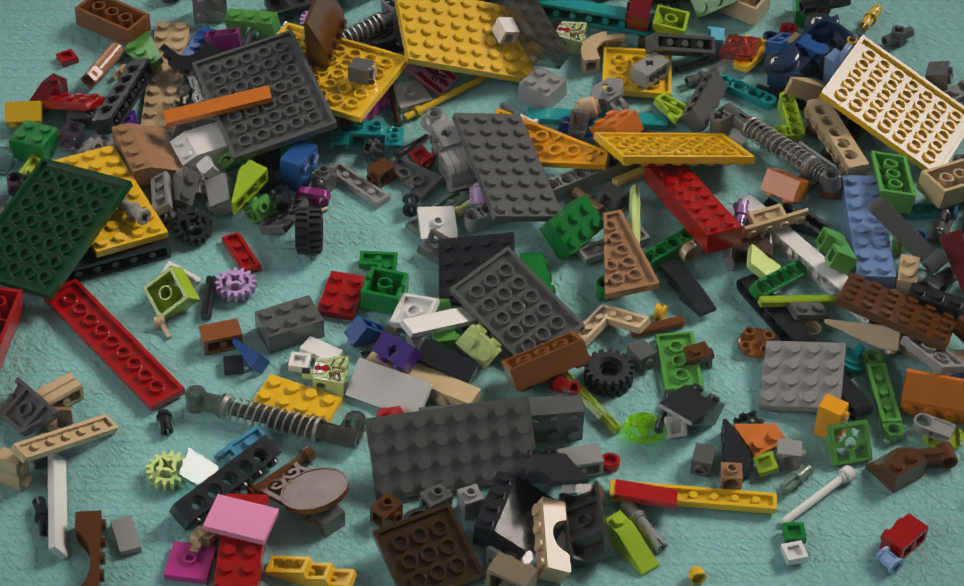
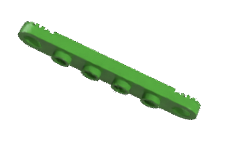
[863,349,904,442]

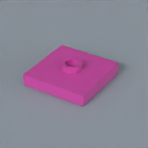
[164,541,216,585]

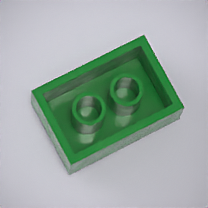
[539,195,603,259]

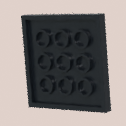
[439,232,515,306]

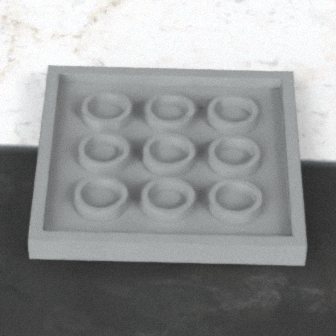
[759,341,846,412]

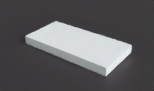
[345,358,433,413]

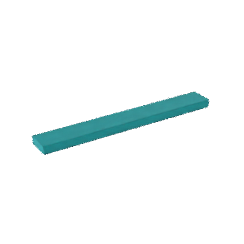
[527,107,668,130]

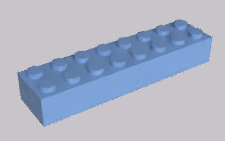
[840,175,896,290]

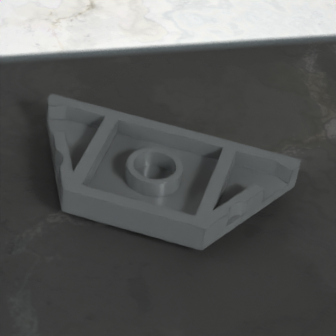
[0,377,62,437]

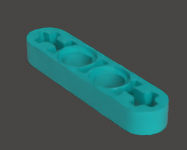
[720,74,777,110]

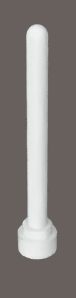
[780,465,856,524]

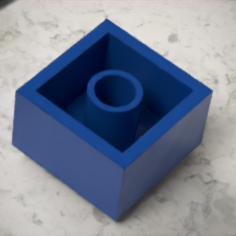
[280,140,319,192]

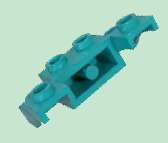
[331,120,404,150]

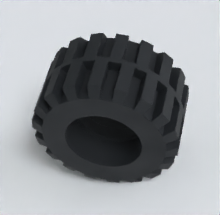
[295,207,323,254]

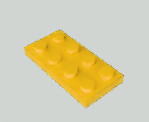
[252,374,343,430]

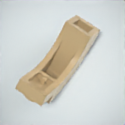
[580,31,626,74]

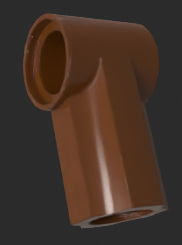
[916,442,958,469]

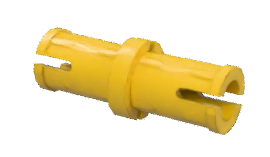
[859,4,882,31]

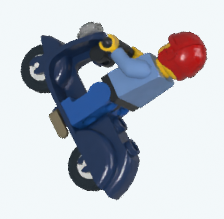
[764,13,860,90]

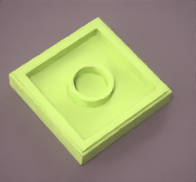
[747,244,780,285]

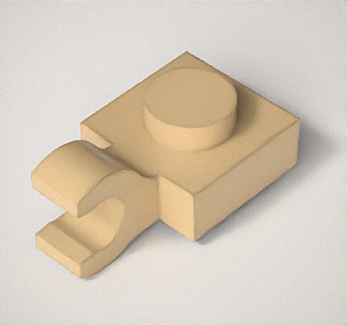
[190,526,218,552]

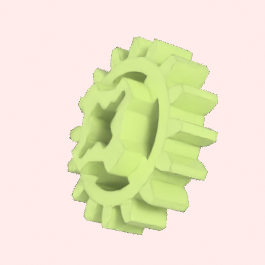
[145,451,191,491]

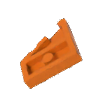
[733,424,786,459]

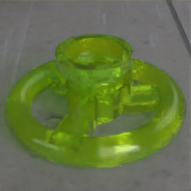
[624,412,664,444]

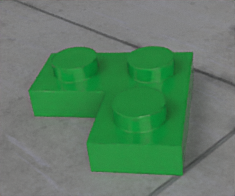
[359,251,398,271]

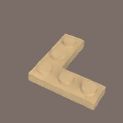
[578,303,651,347]

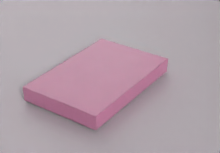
[203,494,279,545]

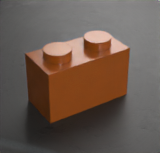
[199,318,243,356]

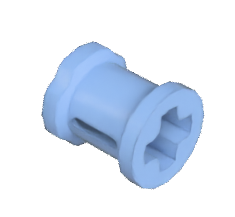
[875,546,904,574]

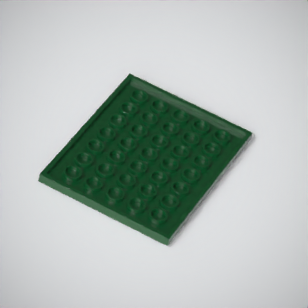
[0,157,133,300]

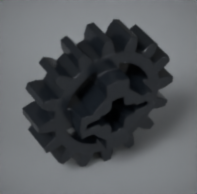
[172,207,214,246]

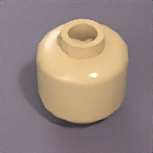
[574,96,601,120]

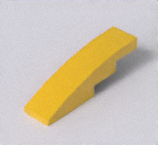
[265,555,357,586]

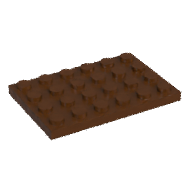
[834,273,958,352]

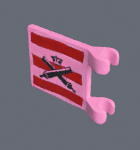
[403,64,459,97]

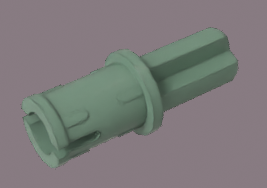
[779,463,813,493]

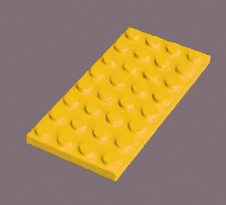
[594,132,755,166]
[54,145,168,258]

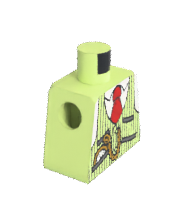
[548,21,587,55]
[302,356,349,397]

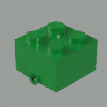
[9,120,59,161]
[361,266,409,315]

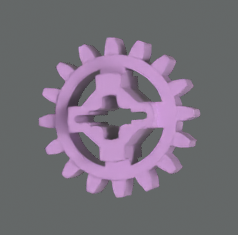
[215,267,257,303]

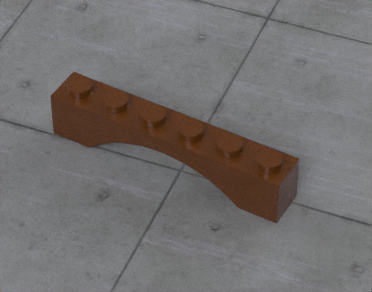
[75,510,107,586]

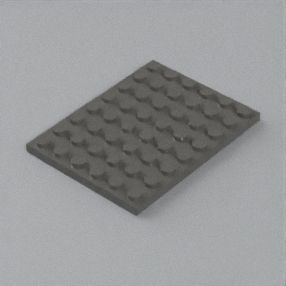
[192,29,338,163]

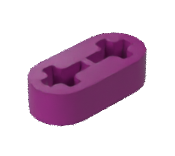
[295,187,331,207]

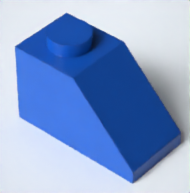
[765,32,793,58]
[344,315,387,348]

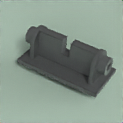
[928,209,953,243]

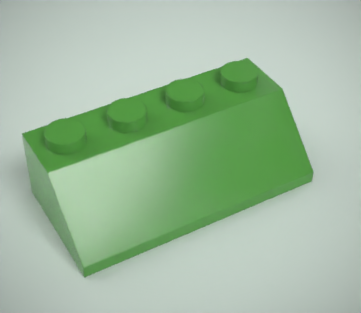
[870,151,916,214]

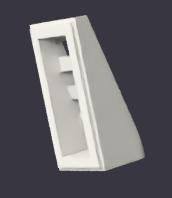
[196,156,233,185]

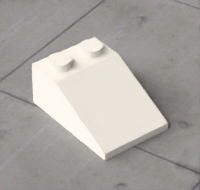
[170,122,229,169]

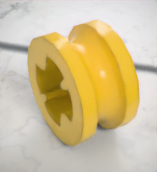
[653,303,668,320]

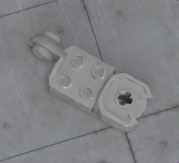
[421,107,477,193]

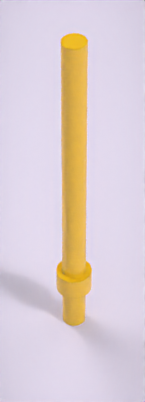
[402,76,486,121]

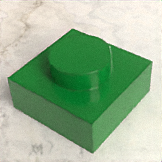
[782,522,807,544]

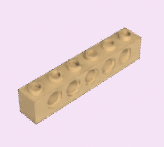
[804,98,869,176]

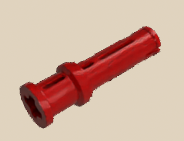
[547,375,581,394]

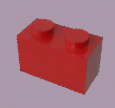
[879,513,929,560]

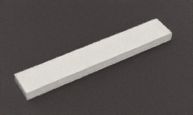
[400,307,478,338]
[48,453,68,560]

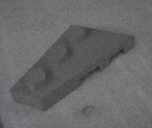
[259,198,309,235]

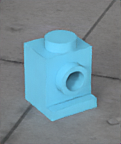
[707,26,725,54]

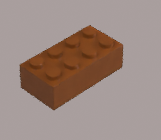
[75,0,151,46]
[501,331,591,392]

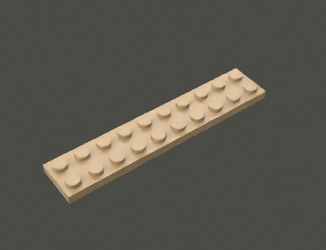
[141,21,191,137]

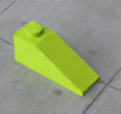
[231,160,269,215]
[606,510,659,577]

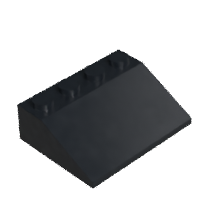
[473,471,554,559]

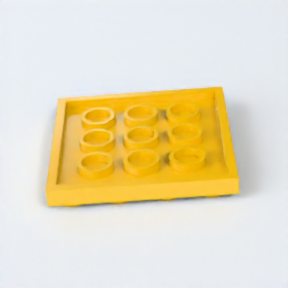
[602,47,672,98]

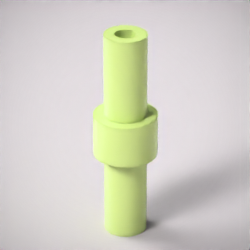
[454,199,472,219]

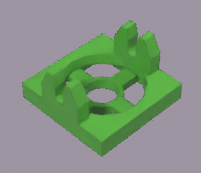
[824,419,873,466]

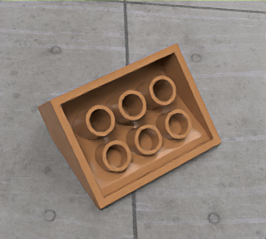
[111,123,183,187]

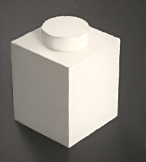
[492,17,520,44]

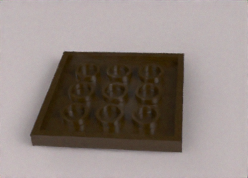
[371,502,486,586]

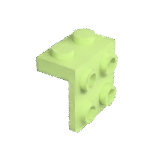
[456,324,503,369]

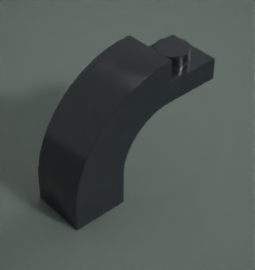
[159,41,221,76]

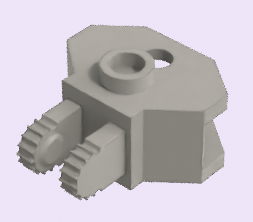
[591,78,629,111]

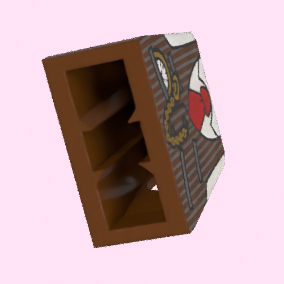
[736,232,773,263]

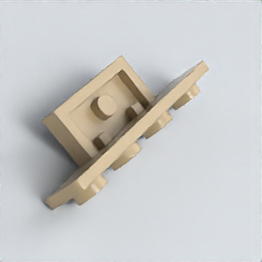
[742,203,809,239]

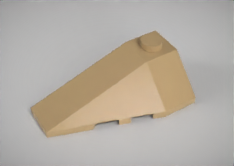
[824,319,907,355]

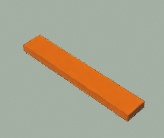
[163,85,273,128]

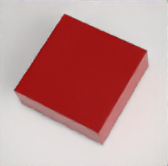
[56,49,79,68]

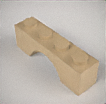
[532,496,571,584]

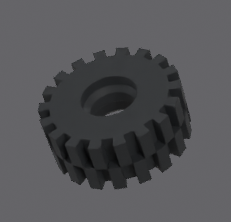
[583,349,634,398]

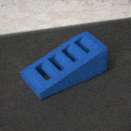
[232,339,270,374]

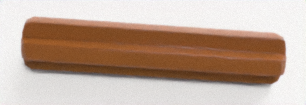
[629,316,685,338]

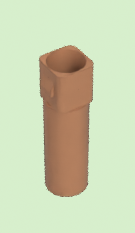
[80,42,125,89]

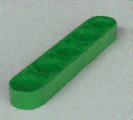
[749,260,807,300]

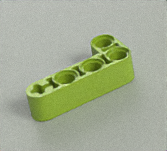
[773,91,805,147]

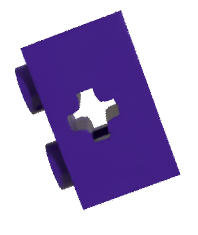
[372,330,422,373]

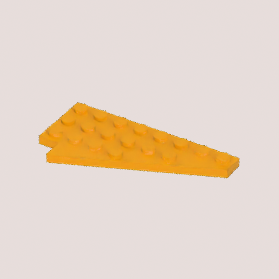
[495,108,610,170]

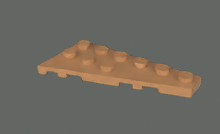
[603,210,660,300]

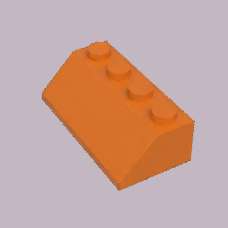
[899,368,964,424]

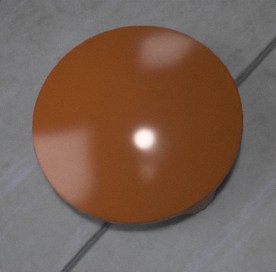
[738,326,776,359]

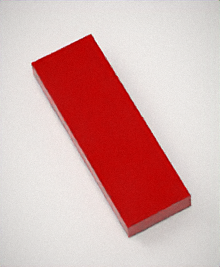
[221,231,262,274]
[614,479,678,510]

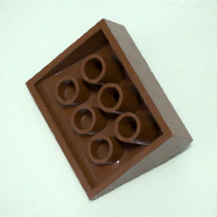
[304,0,347,68]

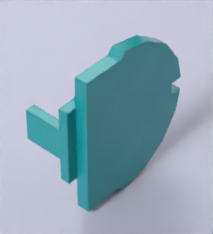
[826,340,865,373]

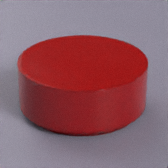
[602,453,620,473]

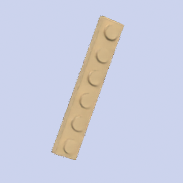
[11,414,119,464]

